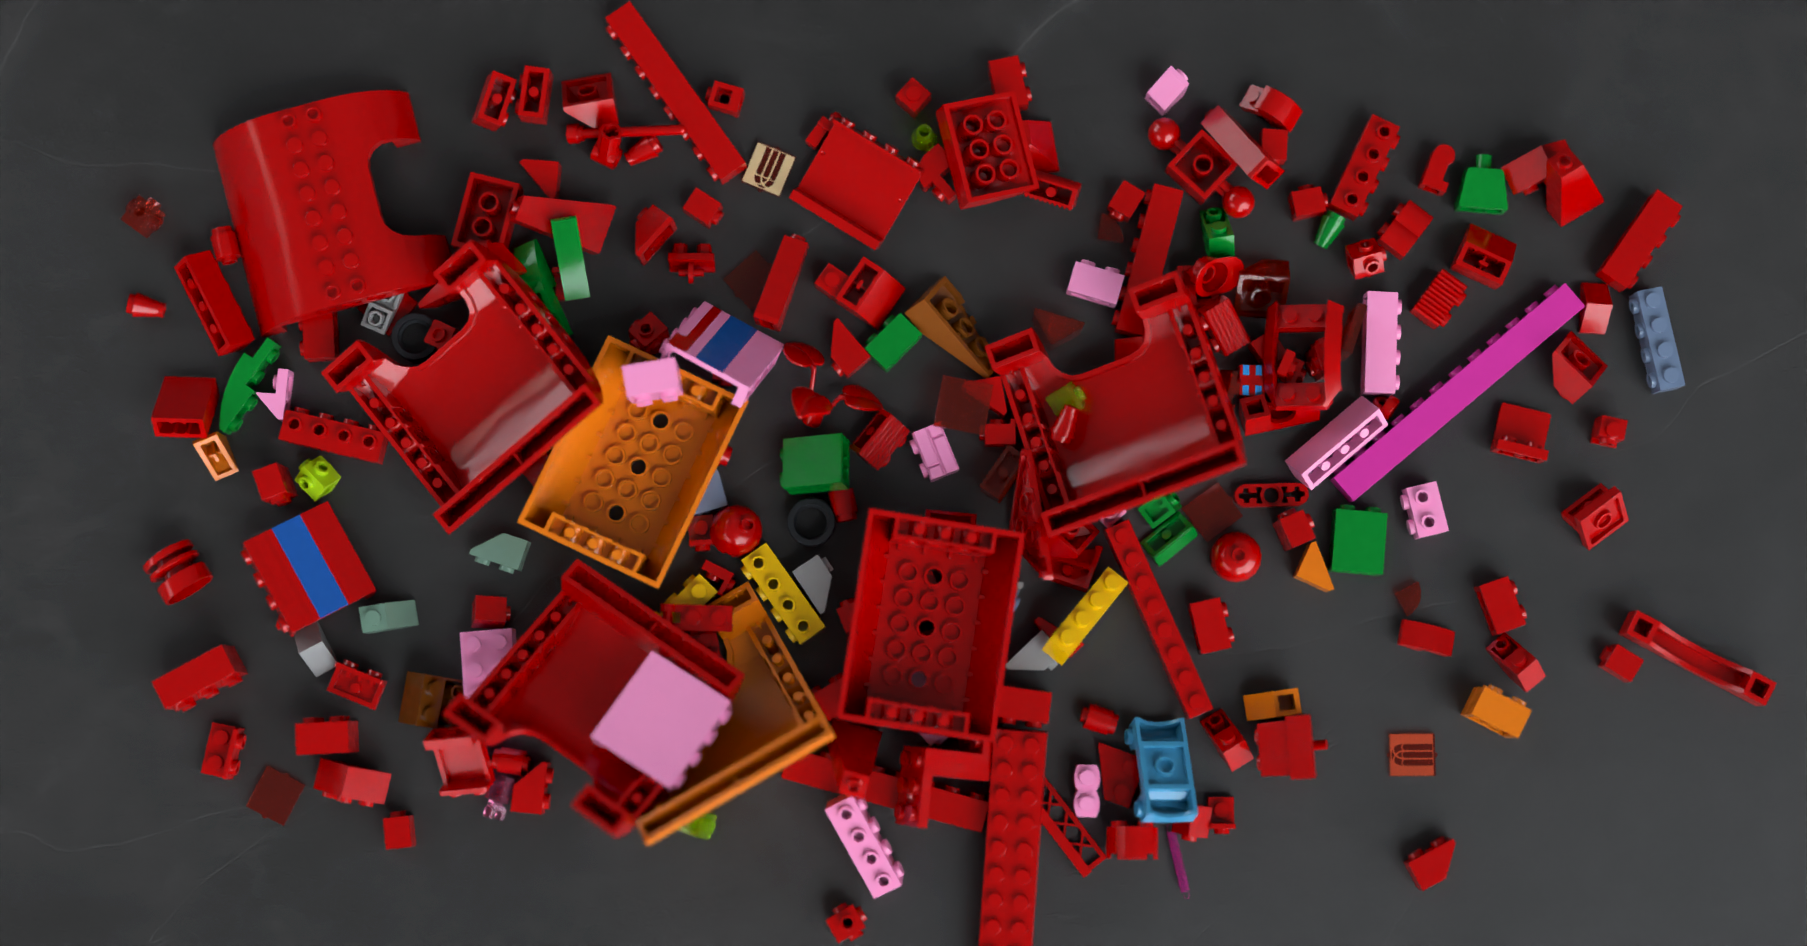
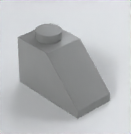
[792,555,834,615]
[1005,630,1059,671]

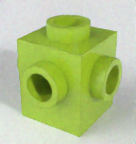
[294,455,341,502]

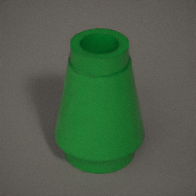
[1313,210,1346,250]

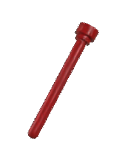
[566,124,687,144]

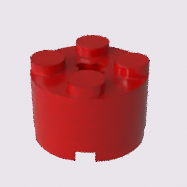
[1106,821,1158,860]

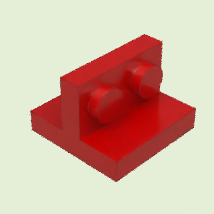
[1561,483,1629,550]

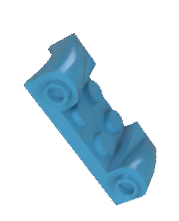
[1124,717,1198,823]

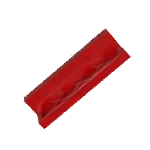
[1042,777,1106,877]

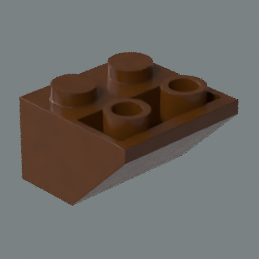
[398,671,464,729]

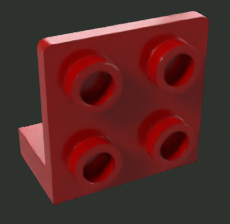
[1490,403,1551,464]

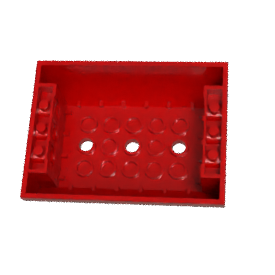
[837,508,1025,743]

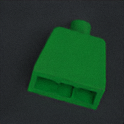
[1454,154,1508,215]

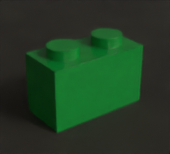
[864,313,922,373]

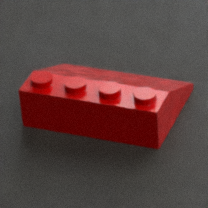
[935,90,1040,210]

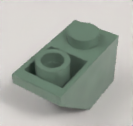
[469,533,531,574]

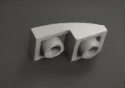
[361,293,405,335]

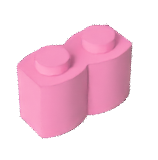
[1072,764,1100,817]

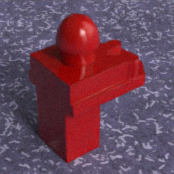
[805,112,842,151]

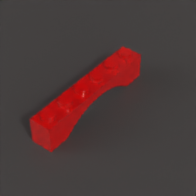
[1618,610,1777,706]

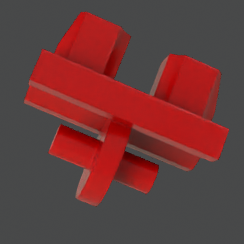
[668,243,716,284]

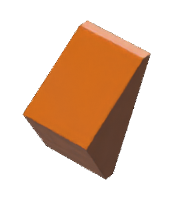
[192,431,239,481]
[1293,541,1334,592]

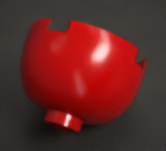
[710,505,762,557]
[1210,531,1262,583]

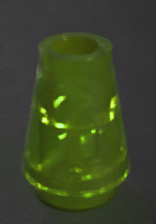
[911,124,937,151]

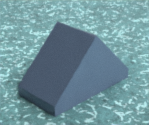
[694,469,729,516]

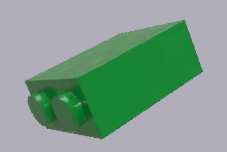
[780,433,850,495]
[1328,505,1388,576]

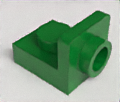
[1138,492,1182,529]

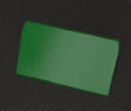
[1140,511,1198,567]

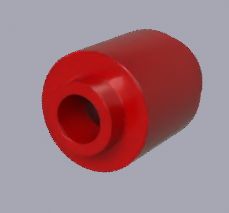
[210,226,241,265]
[828,488,858,523]
[1079,703,1119,735]
[491,747,531,776]

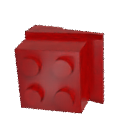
[1254,714,1328,780]

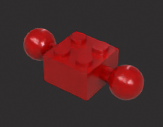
[1148,118,1255,218]

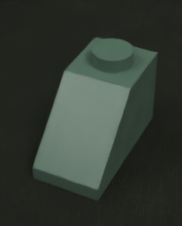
[359,600,419,634]

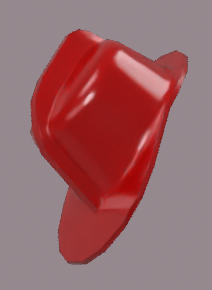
[1187,256,1244,297]

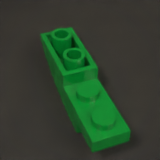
[514,239,573,336]
[219,337,281,435]

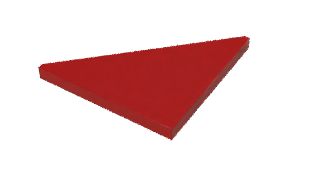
[1009,449,1054,580]

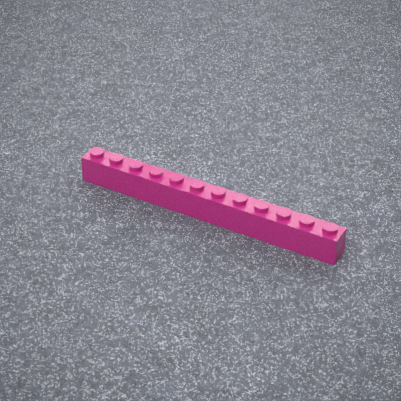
[1330,283,1585,503]

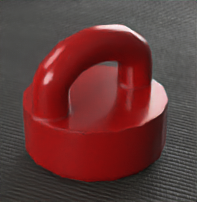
[1373,395,1400,420]

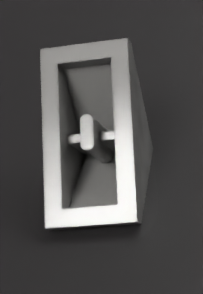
[294,621,338,677]

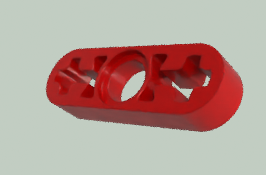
[1233,483,1309,508]

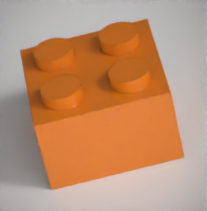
[1460,684,1532,738]

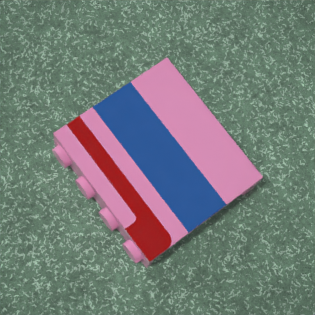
[659,301,784,408]

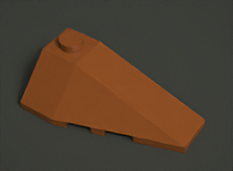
[905,276,994,379]

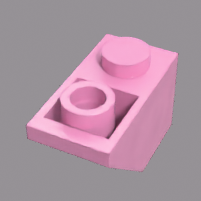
[1145,66,1189,116]

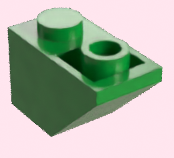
[1199,207,1235,258]

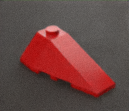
[418,240,527,308]

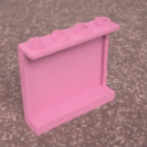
[591,651,732,794]

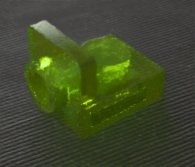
[1045,381,1087,417]
[678,813,717,840]

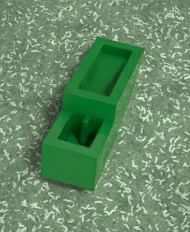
[551,215,591,301]

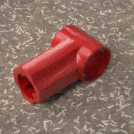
[590,122,623,170]

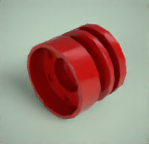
[143,539,214,605]

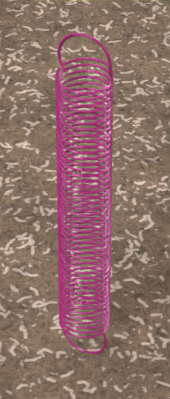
[1166,824,1190,899]

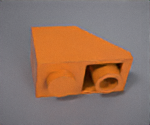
[1243,688,1302,721]

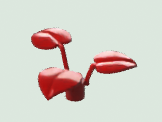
[783,342,883,428]

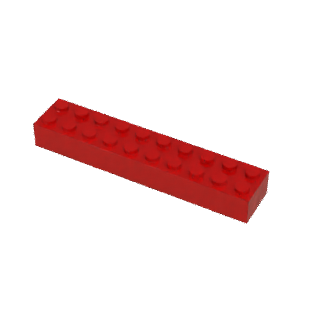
[979,727,1048,946]

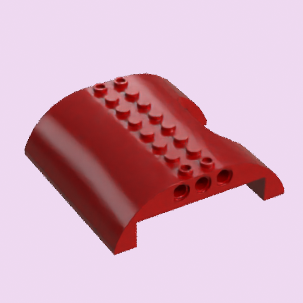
[213,90,451,338]
[321,240,603,535]
[985,270,1247,538]
[443,558,745,837]

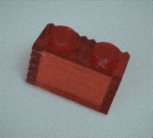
[980,445,1020,504]

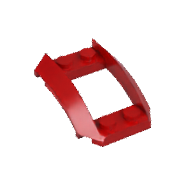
[1264,299,1344,411]

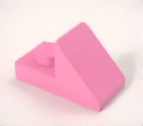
[256,368,294,422]

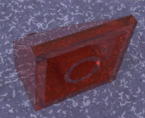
[1233,259,1290,318]

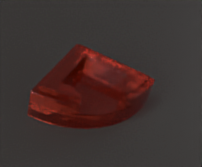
[1097,213,1123,243]
[1394,581,1421,616]

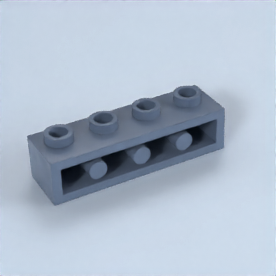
[1629,286,1685,394]

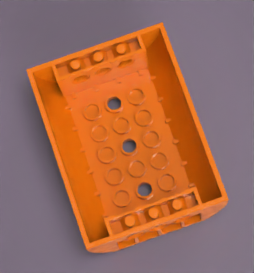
[517,335,749,589]

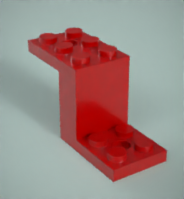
[894,739,993,828]

